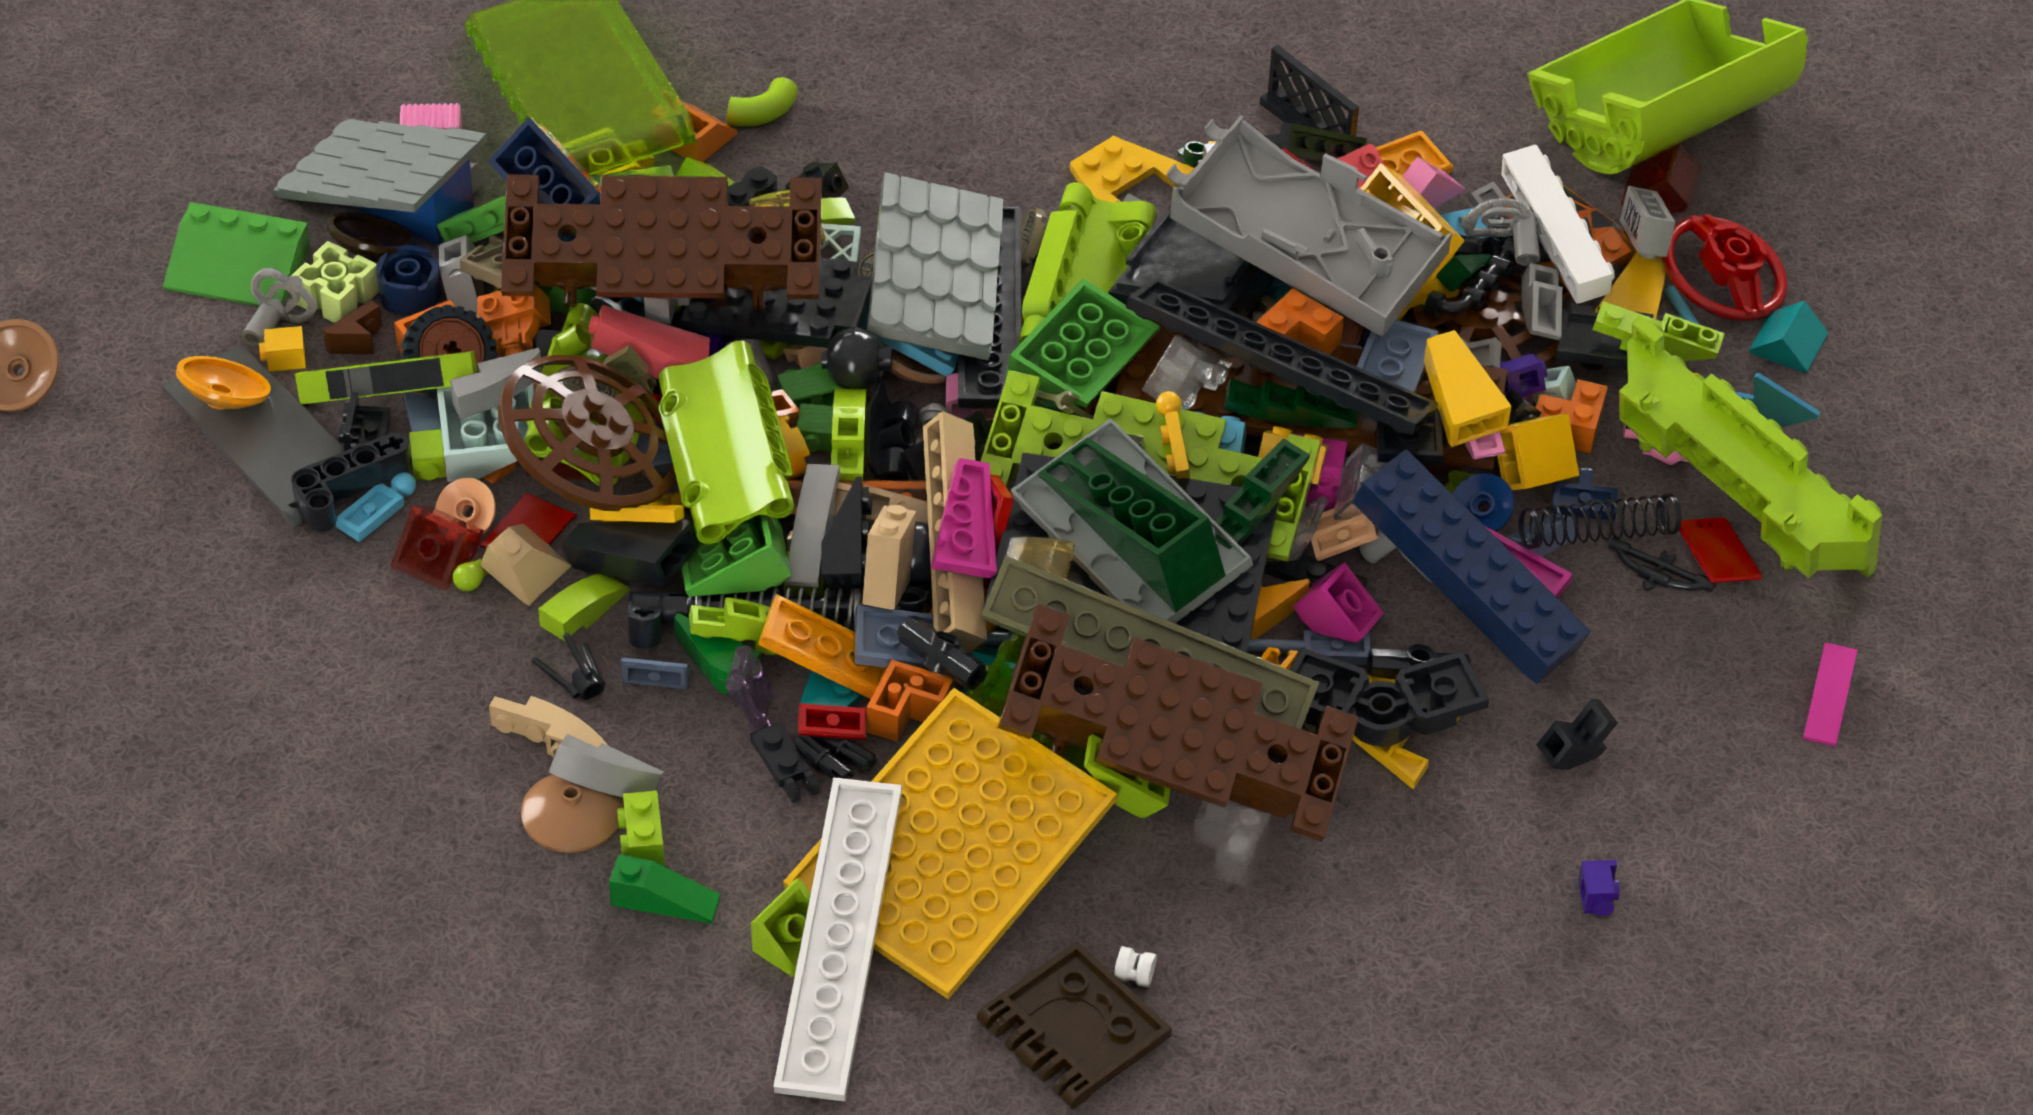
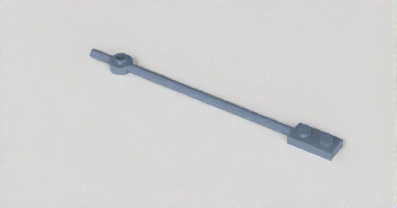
[981,630,1371,665]

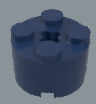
[376,245,441,315]

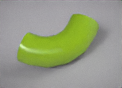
[727,77,798,127]

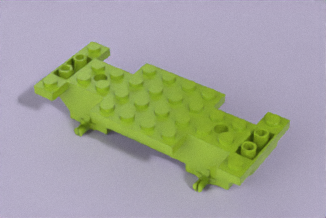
[1619,315,1882,579]
[980,370,1321,562]

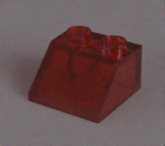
[1621,143,1701,214]
[390,505,484,590]

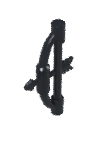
[1608,537,1716,592]

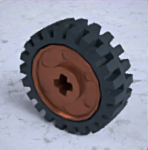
[400,305,497,398]

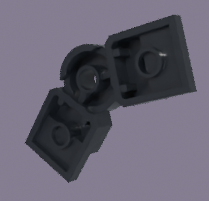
[1290,648,1489,746]

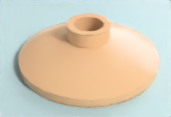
[435,478,496,542]

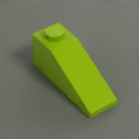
[1084,734,1171,818]

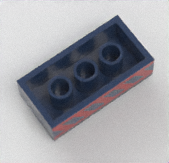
[488,117,601,242]

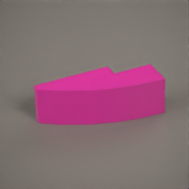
[1803,642,1857,747]

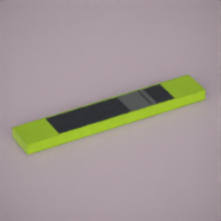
[295,351,478,405]

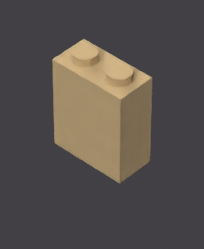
[862,505,916,610]

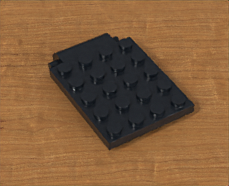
[680,257,872,348]

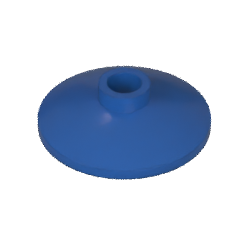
[1453,473,1515,532]

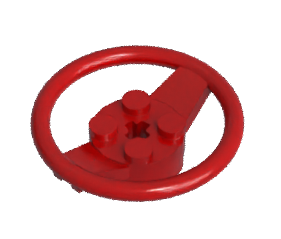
[1662,214,1787,321]

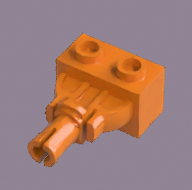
[477,284,551,357]

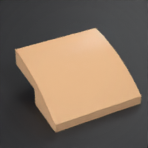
[1307,502,1379,561]

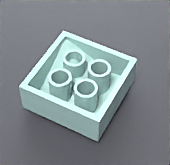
[437,383,534,482]

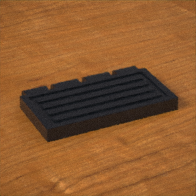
[1556,303,1664,369]

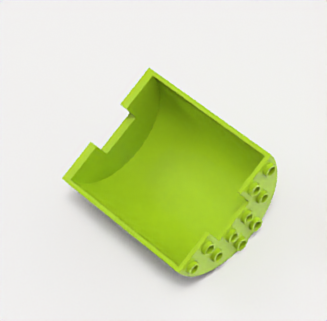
[1527,0,1808,174]

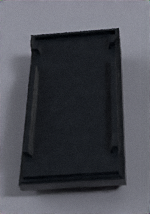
[1108,205,1276,318]

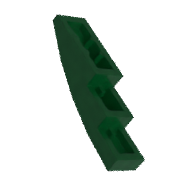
[1223,379,1358,428]
[1214,438,1310,550]

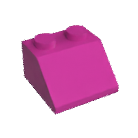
[1293,562,1384,643]

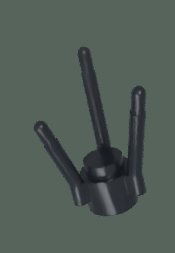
[532,633,606,701]

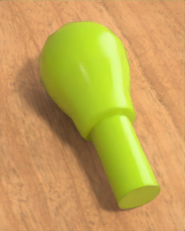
[453,559,488,592]

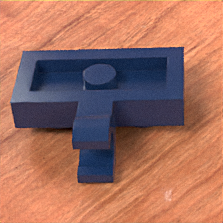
[1551,467,1618,521]

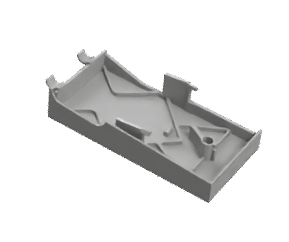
[1167,115,1452,337]

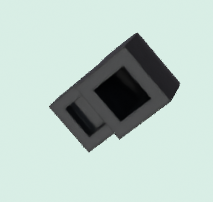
[1536,699,1618,770]

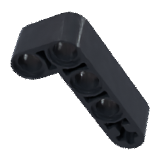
[291,433,412,532]

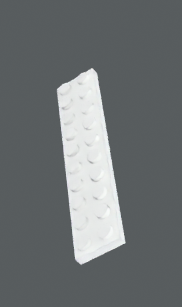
[773,777,902,1102]

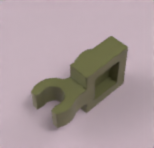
[603,345,657,395]

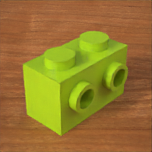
[617,790,665,867]

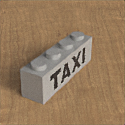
[1620,186,1675,259]

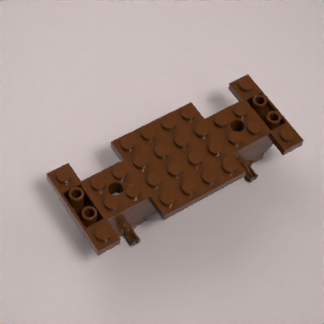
[501,175,822,310]
[997,604,1358,842]

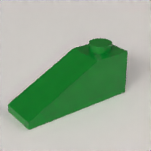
[674,613,762,698]
[609,854,721,924]

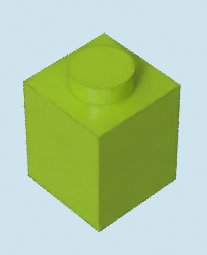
[409,429,446,481]

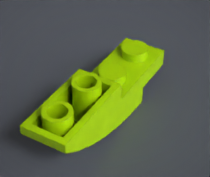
[1592,301,1725,361]
[831,388,867,482]
[689,597,777,655]

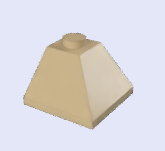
[480,524,572,606]

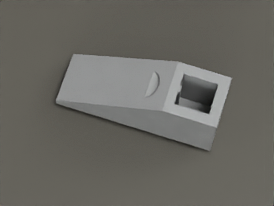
[439,235,484,318]

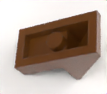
[323,300,382,354]

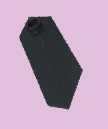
[561,520,699,588]

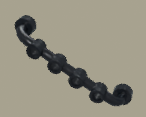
[1424,215,1516,318]

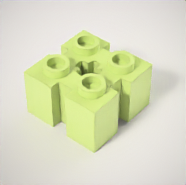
[291,241,379,323]

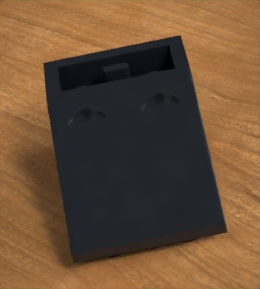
[821,477,872,590]

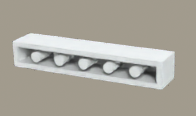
[1501,144,1615,304]

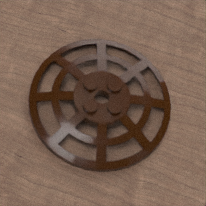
[1413,266,1565,367]
[497,355,676,512]

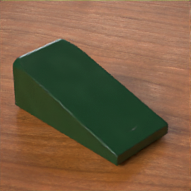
[1436,254,1492,292]

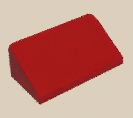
[797,703,867,740]

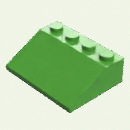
[163,202,311,306]
[1006,278,1160,408]
[682,515,792,597]

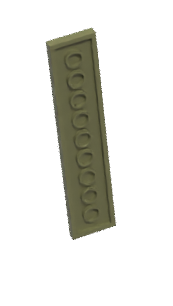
[980,555,1319,729]

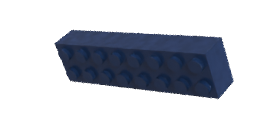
[1352,449,1591,684]

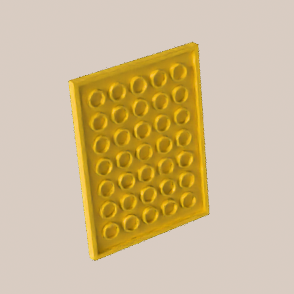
[783,688,1117,1000]

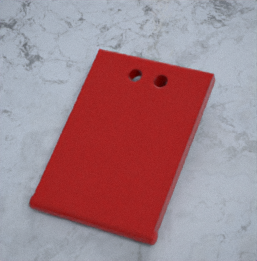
[481,492,577,549]
[1679,517,1762,583]

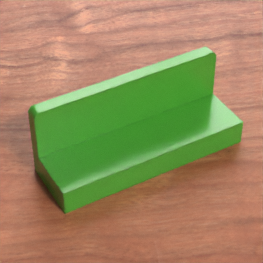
[437,195,506,243]

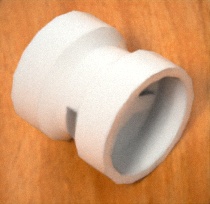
[1114,946,1157,988]

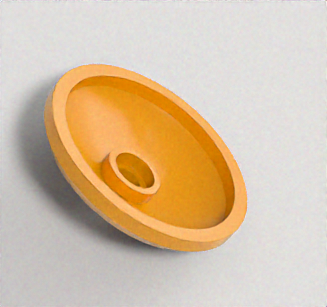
[176,356,271,410]

